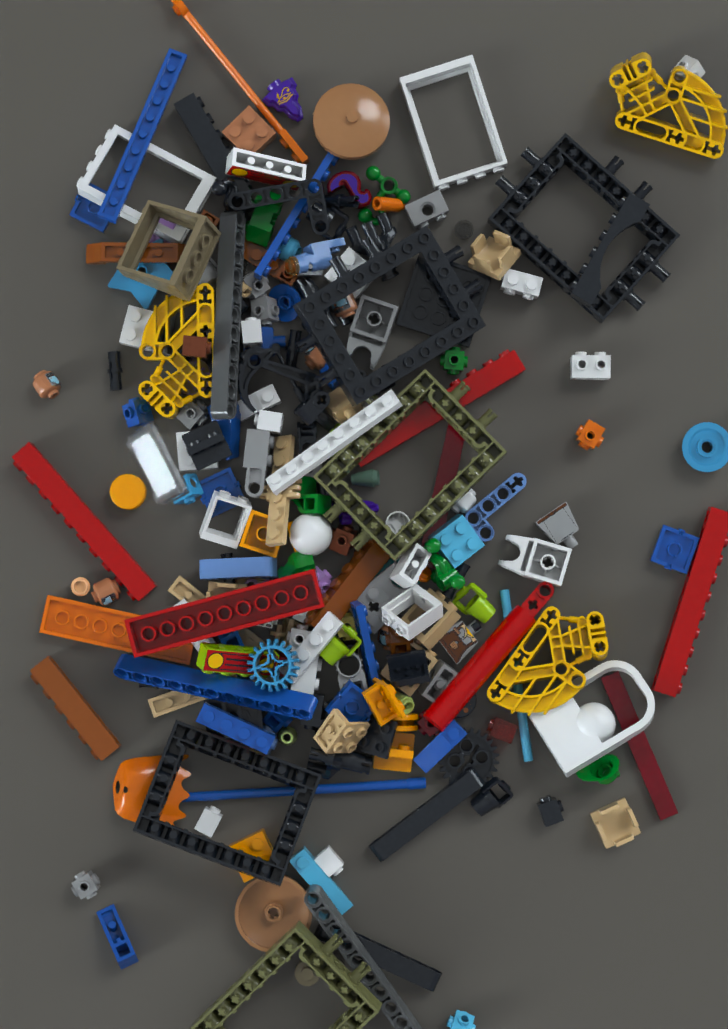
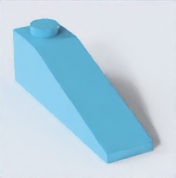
[290,846,354,915]

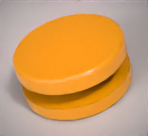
[110,474,147,510]
[392,713,418,732]

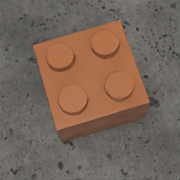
[222,105,277,153]

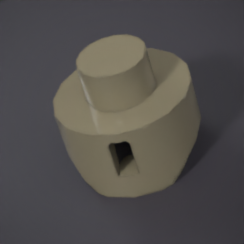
[295,960,320,986]

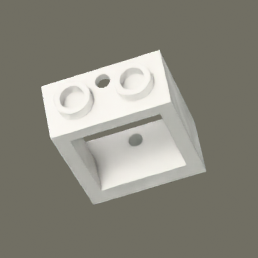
[199,490,252,549]
[381,584,443,641]

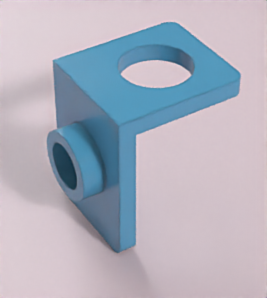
[173,473,204,505]

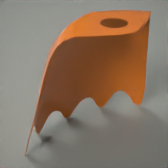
[113,754,191,826]

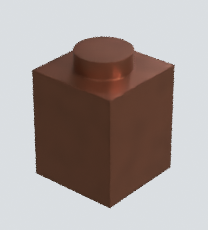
[182,335,212,358]

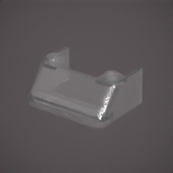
[126,421,190,506]

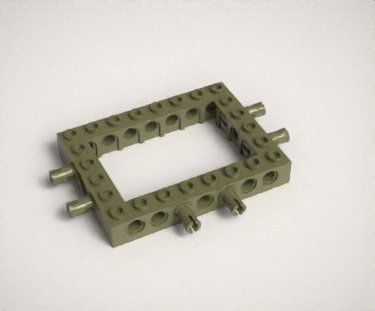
[313,369,507,562]
[190,920,382,1029]

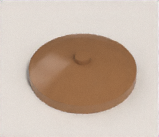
[313,83,390,160]
[235,875,312,952]

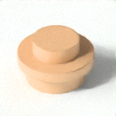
[71,577,90,596]

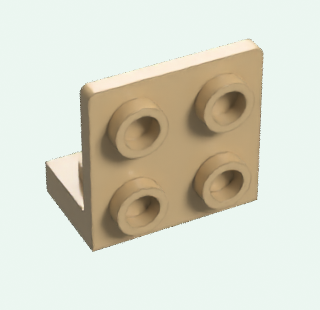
[313,709,370,754]

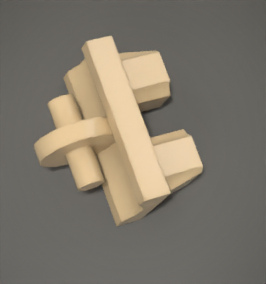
[270,617,303,653]

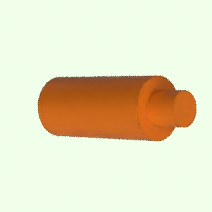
[372,196,405,212]

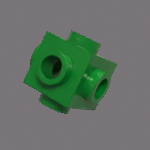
[440,347,468,375]

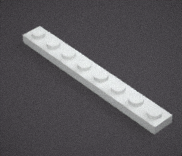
[265,389,403,496]

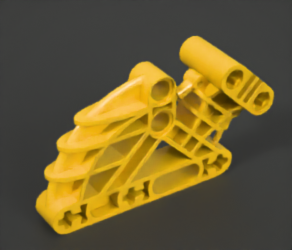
[609,52,728,159]
[138,283,215,419]
[487,606,609,717]

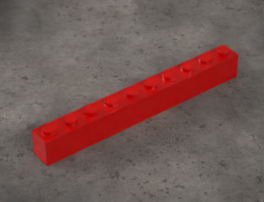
[358,349,526,468]
[12,442,157,601]
[651,507,728,697]

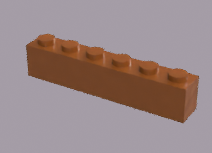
[304,540,390,629]
[30,655,122,761]

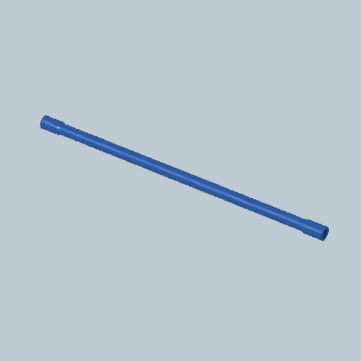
[182,777,426,802]

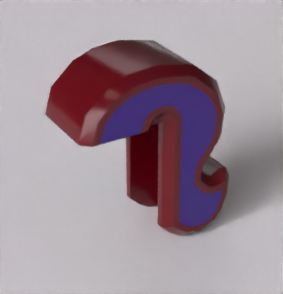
[327,171,372,209]

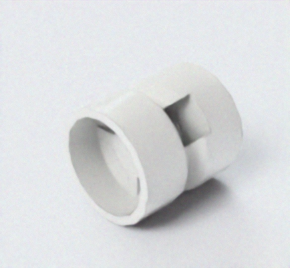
[385,511,410,535]

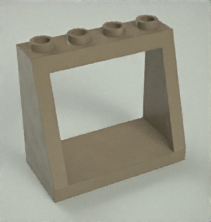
[116,200,221,302]

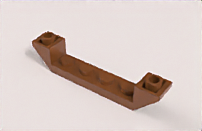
[201,209,298,287]
[86,242,186,264]

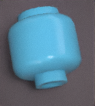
[279,237,302,262]

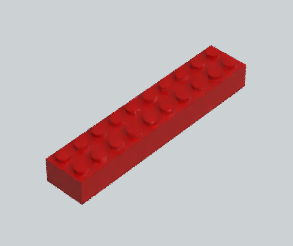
[124,569,325,658]

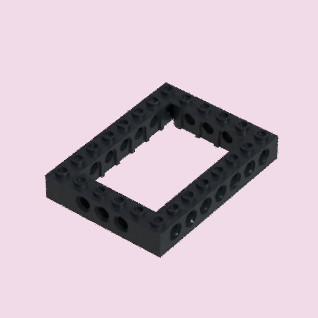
[133,720,322,887]

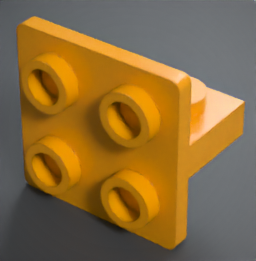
[362,677,406,726]
[373,732,415,772]

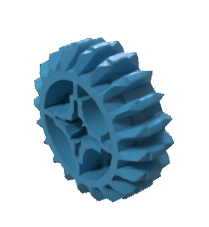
[247,639,300,692]

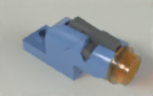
[284,237,346,276]

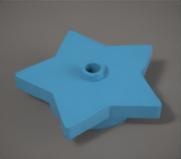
[108,238,173,310]

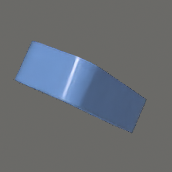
[464,473,527,542]
[199,557,278,580]

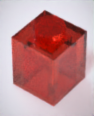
[487,716,518,744]

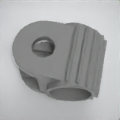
[335,652,368,691]

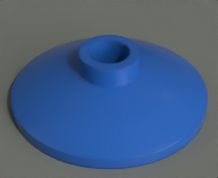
[269,284,301,322]

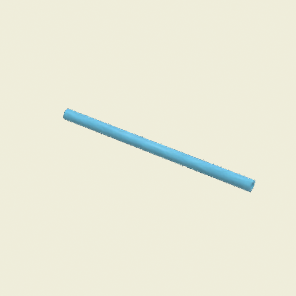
[499,589,533,762]

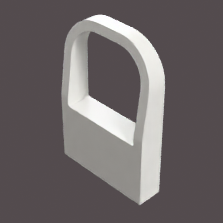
[527,660,655,777]

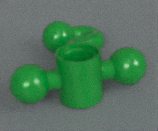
[357,166,411,226]
[424,538,465,591]

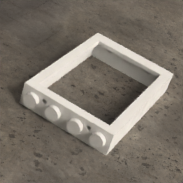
[399,55,508,191]
[76,124,216,244]

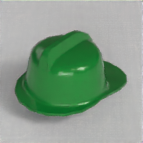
[576,754,620,785]

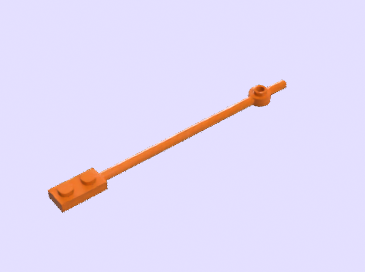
[171,0,309,164]

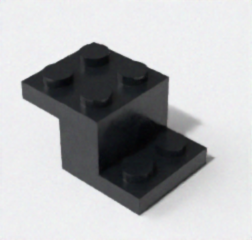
[203,699,263,739]

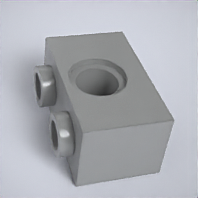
[404,190,449,230]
[417,659,458,703]

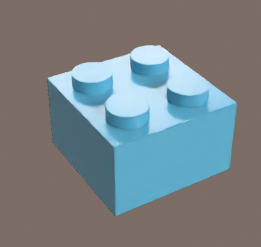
[427,514,485,568]

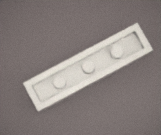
[280,611,344,684]

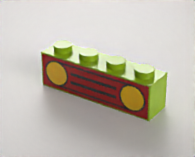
[196,642,279,679]

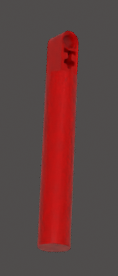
[423,582,554,732]

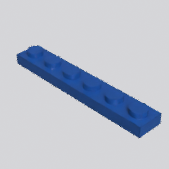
[350,600,382,688]

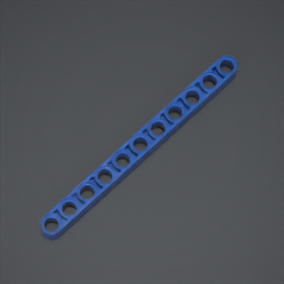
[113,654,318,720]

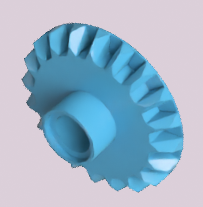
[682,422,728,472]

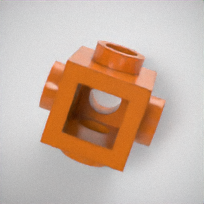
[575,419,605,451]

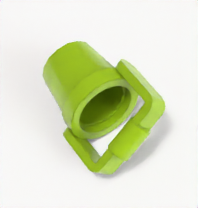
[452,583,496,624]
[320,624,362,666]

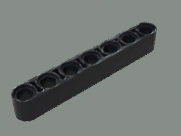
[368,767,485,862]
[314,924,442,992]

